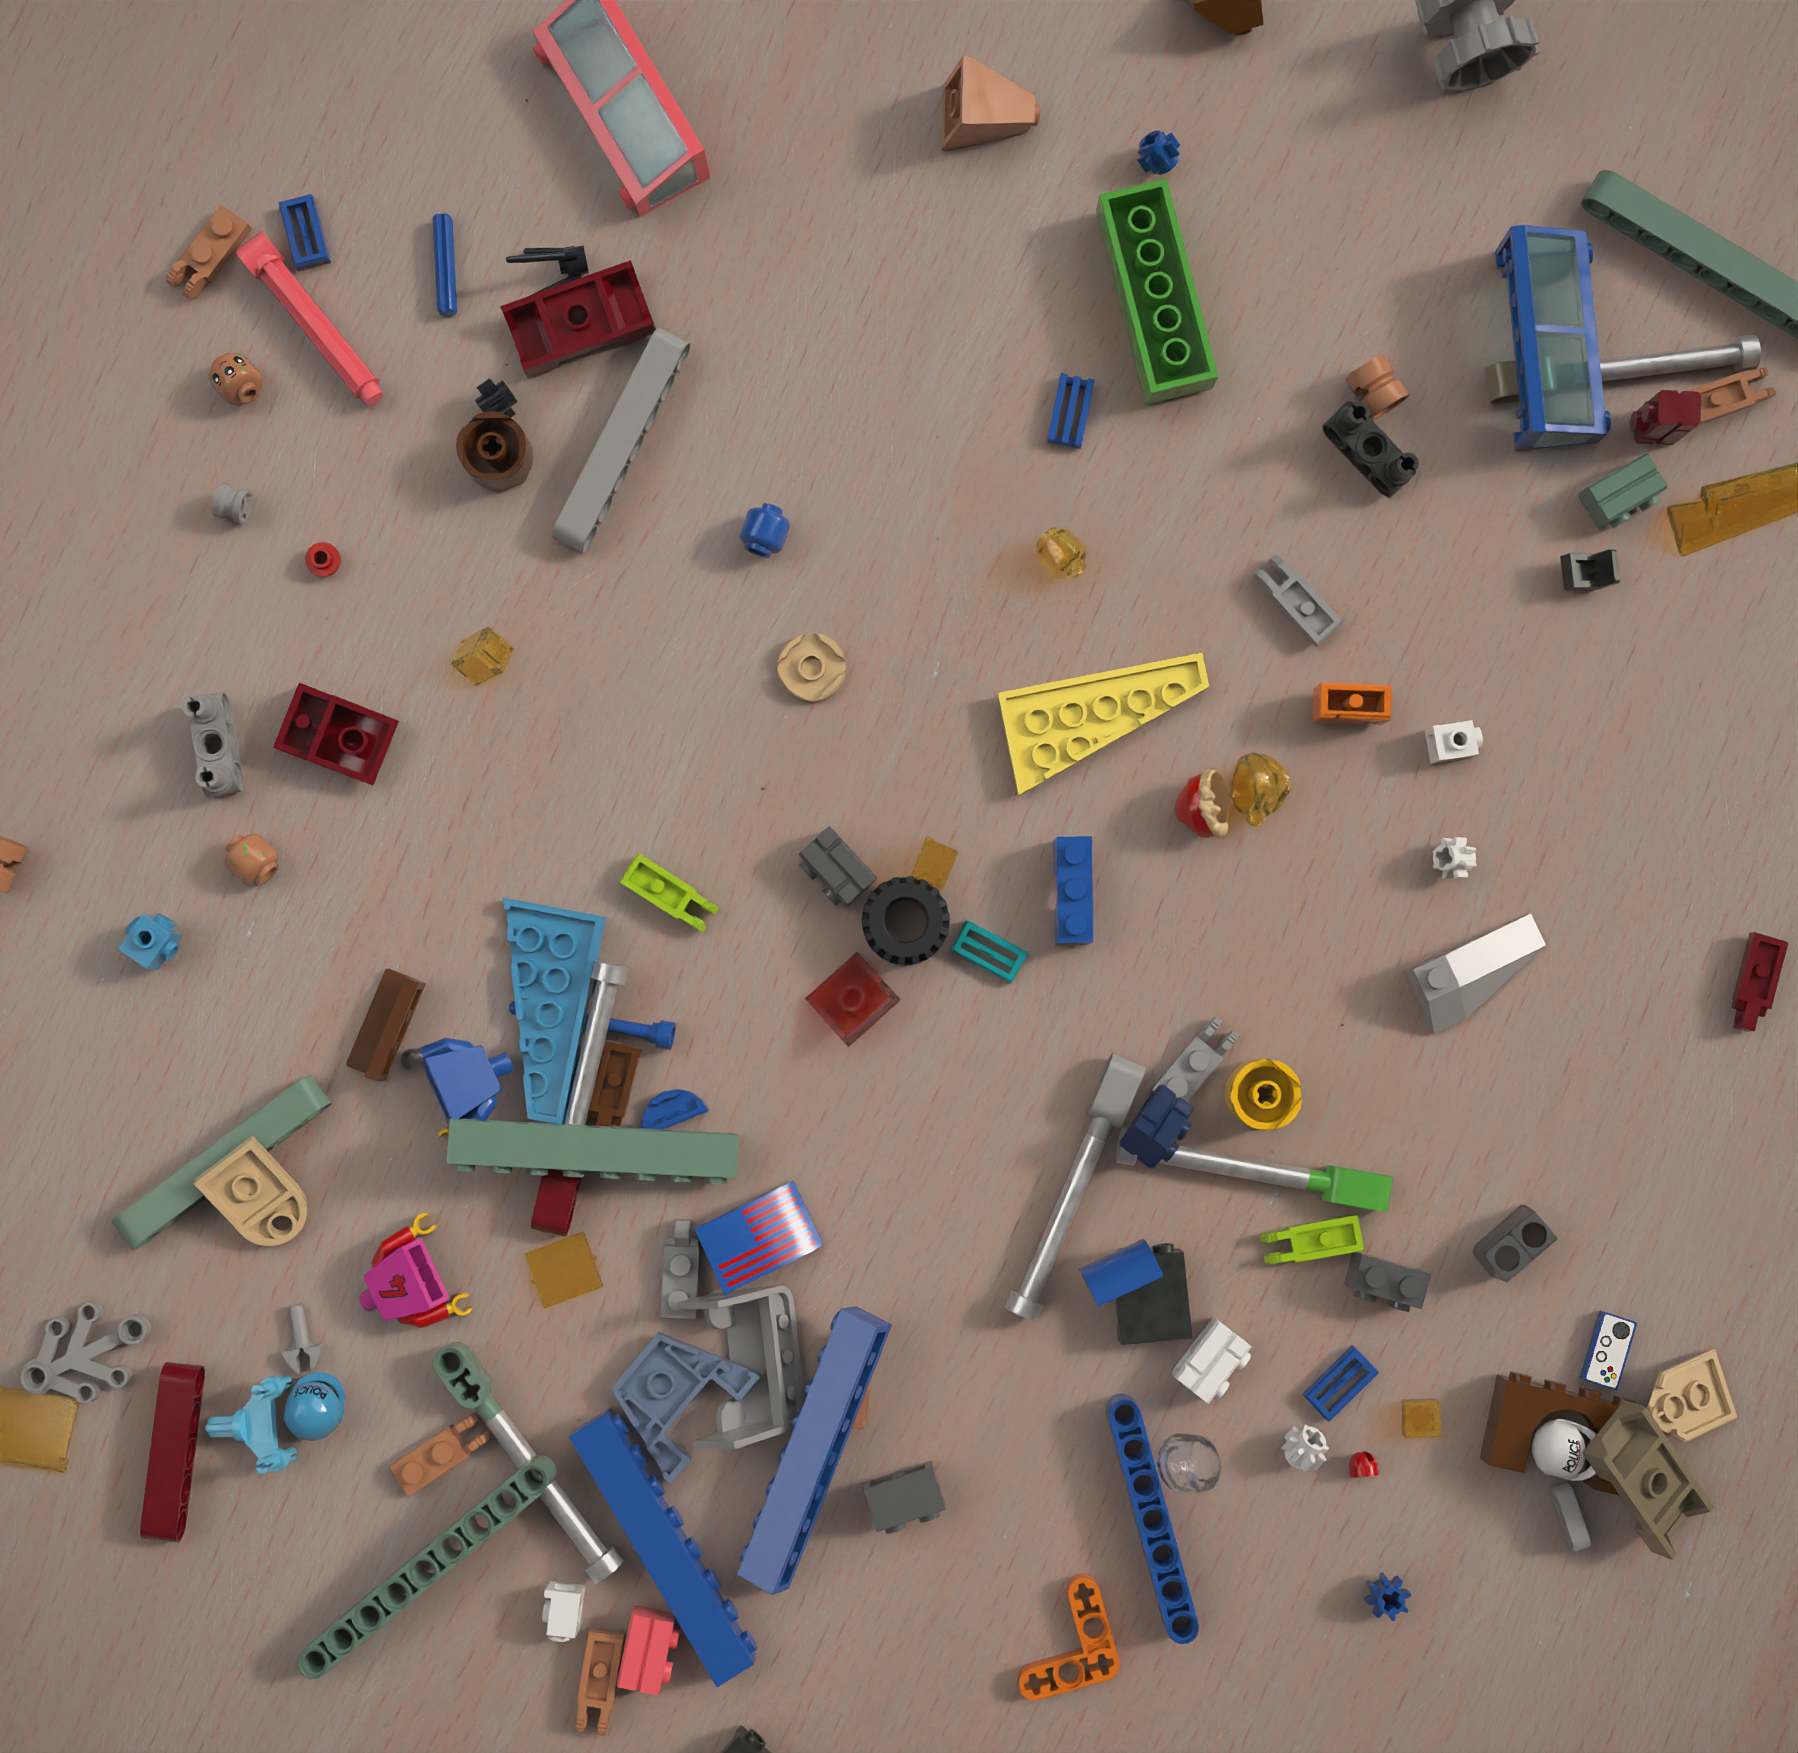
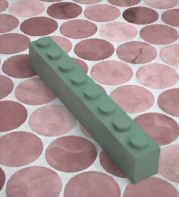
[446,1118,739,1184]

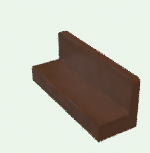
[346,969,426,1082]

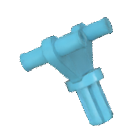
[205,1375,297,1474]

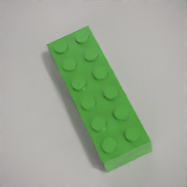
[1096,178,1219,405]

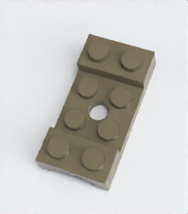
[1582,1400,1714,1560]

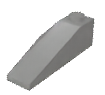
[1403,913,1545,1034]

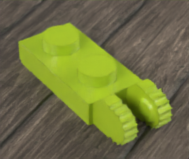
[619,853,719,933]
[1260,1214,1365,1264]

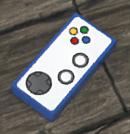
[1580,1310,1637,1391]

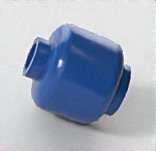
[740,503,790,558]

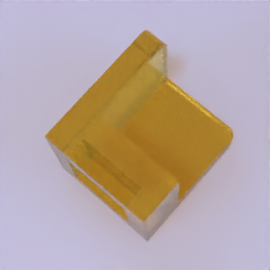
[451,626,514,686]
[911,836,958,890]

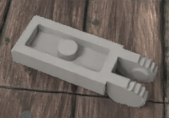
[1253,555,1344,647]
[1151,1016,1239,1102]

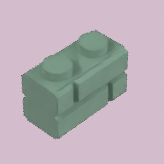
[1578,453,1668,529]

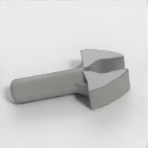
[282,1304,324,1374]

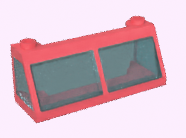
[533,0,710,217]

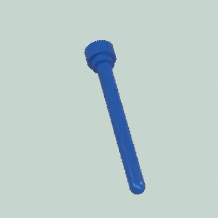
[509,1001,676,1050]

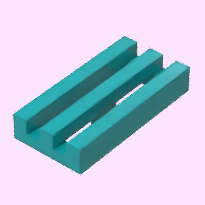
[950,920,1028,984]

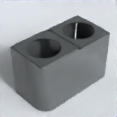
[1473,1204,1558,1283]

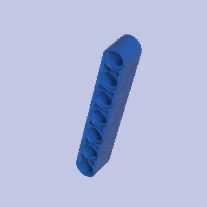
[1106,1393,1199,1644]

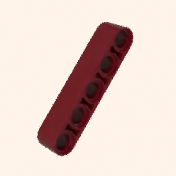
[140,1362,205,1542]

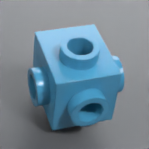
[118,913,183,970]

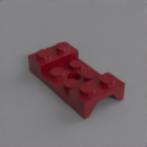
[500,260,656,378]

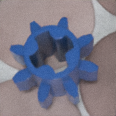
[1137,130,1180,175]
[1364,1572,1411,1622]

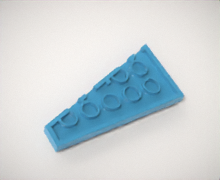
[503,898,607,1124]

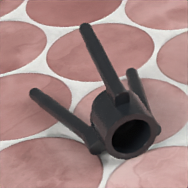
[506,245,589,297]

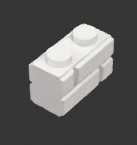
[1171,1316,1252,1404]

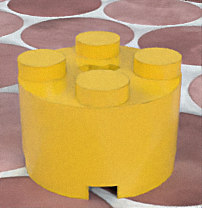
[1224,1058,1302,1130]

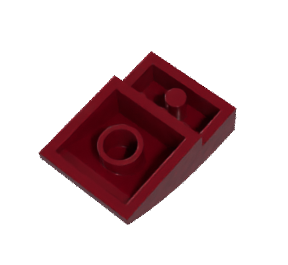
[273,683,399,786]

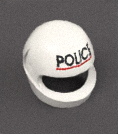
[1531,1419,1597,1481]

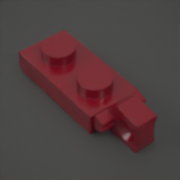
[1732,932,1788,1032]

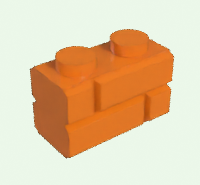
[1312,682,1392,725]

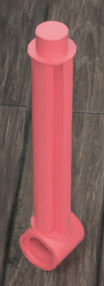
[235,231,384,406]

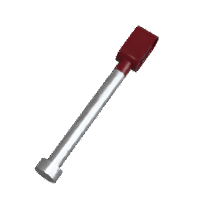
[531,960,629,1237]

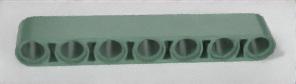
[112,1075,332,1250]

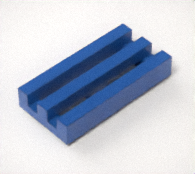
[278,194,331,271]
[1047,373,1095,449]
[1302,1345,1379,1422]

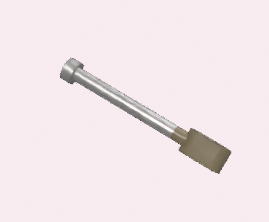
[1486,335,1761,404]

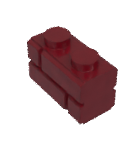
[1630,390,1701,445]

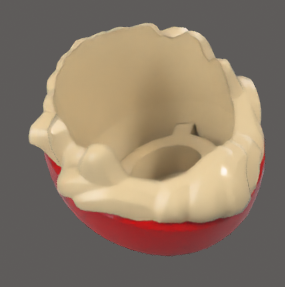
[1174,769,1234,838]

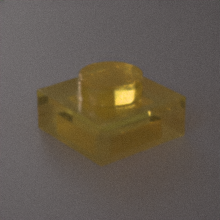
[1401,1399,1441,1438]

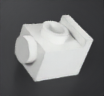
[1425,720,1483,764]
[542,1581,586,1642]

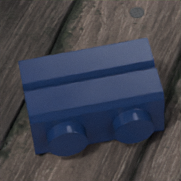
[1119,1085,1194,1168]

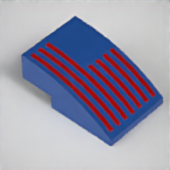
[695,1180,823,1294]

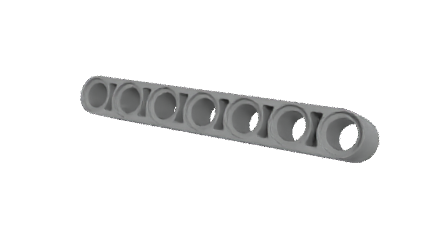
[552,327,690,553]

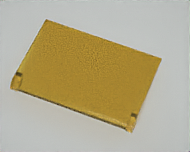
[0,1386,79,1473]

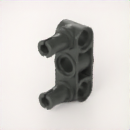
[1322,401,1419,498]

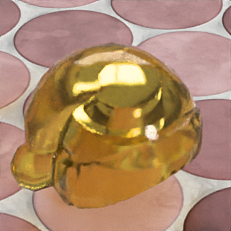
[1231,752,1291,827]

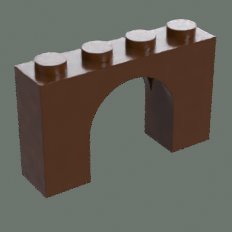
[1480,1371,1636,1495]

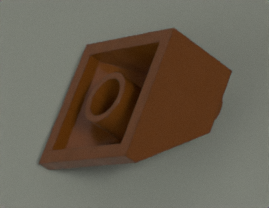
[1185,0,1264,35]

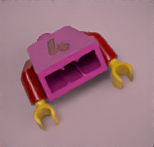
[359,1213,473,1328]

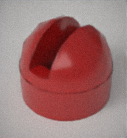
[1349,1451,1379,1478]

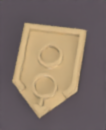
[1647,1349,1738,1442]

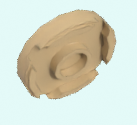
[777,633,846,703]

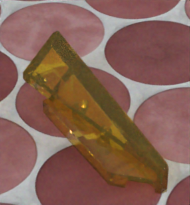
[1667,462,1798,556]

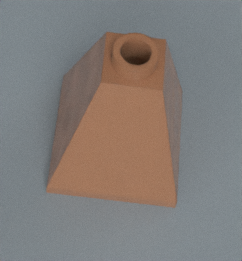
[942,55,1040,151]

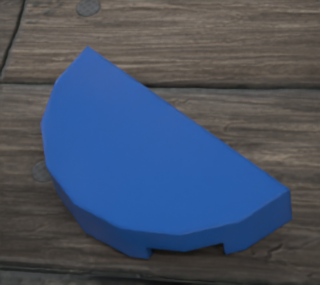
[641,1089,709,1129]

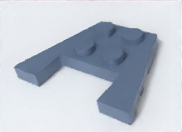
[611,1332,761,1485]

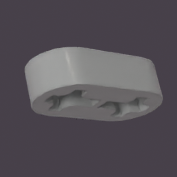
[1548,1481,1591,1553]

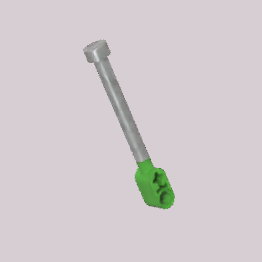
[1116,1128,1393,1212]

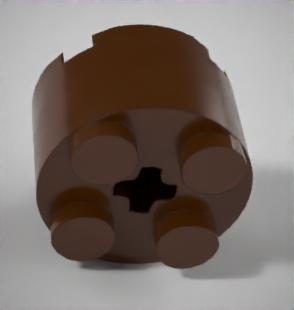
[456,411,533,491]

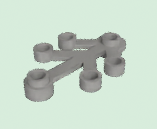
[20,1301,151,1404]

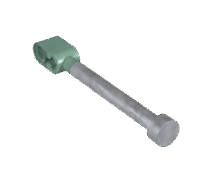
[433,1342,624,1584]

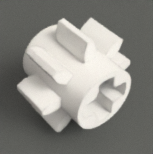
[1432,837,1477,879]
[1282,1425,1329,1472]

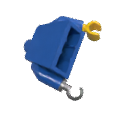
[401,1038,514,1149]

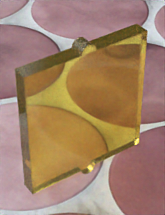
[525,1231,603,1308]

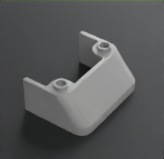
[677,1285,805,1449]

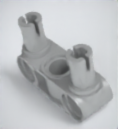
[182,692,245,797]

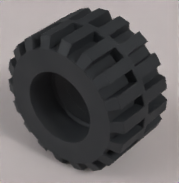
[861,876,950,966]

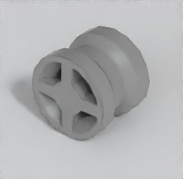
[212,483,253,524]

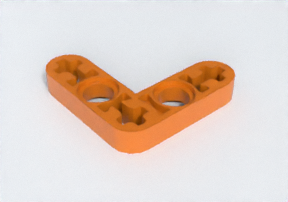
[1018,1573,1120,1701]

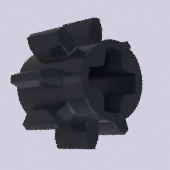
[475,378,518,418]

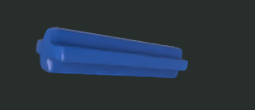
[433,213,457,316]

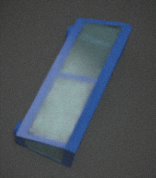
[1495,225,1611,451]

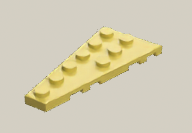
[997,653,1209,796]

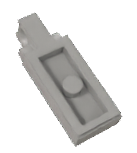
[660,1219,701,1319]

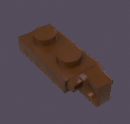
[589,1041,642,1127]

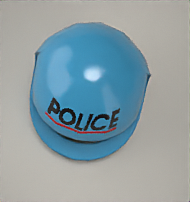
[283,1372,345,1441]

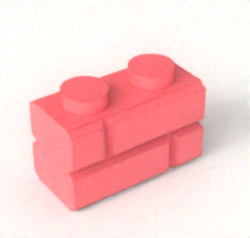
[616,1605,681,1695]

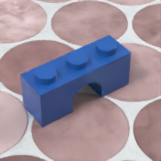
[1053,836,1093,944]

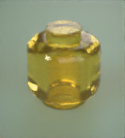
[1036,527,1087,579]

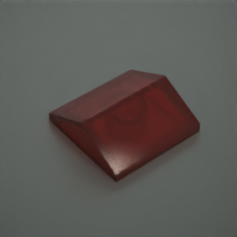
[805,952,901,1047]

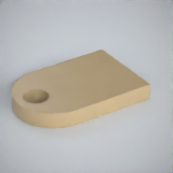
[194,1135,307,1246]

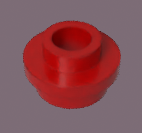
[305,542,341,577]

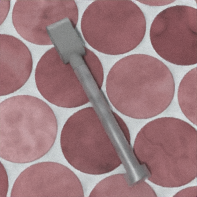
[1005,1053,1145,1322]

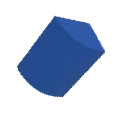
[1079,1239,1164,1307]

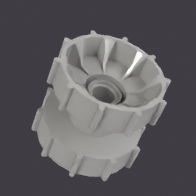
[1415,0,1539,93]

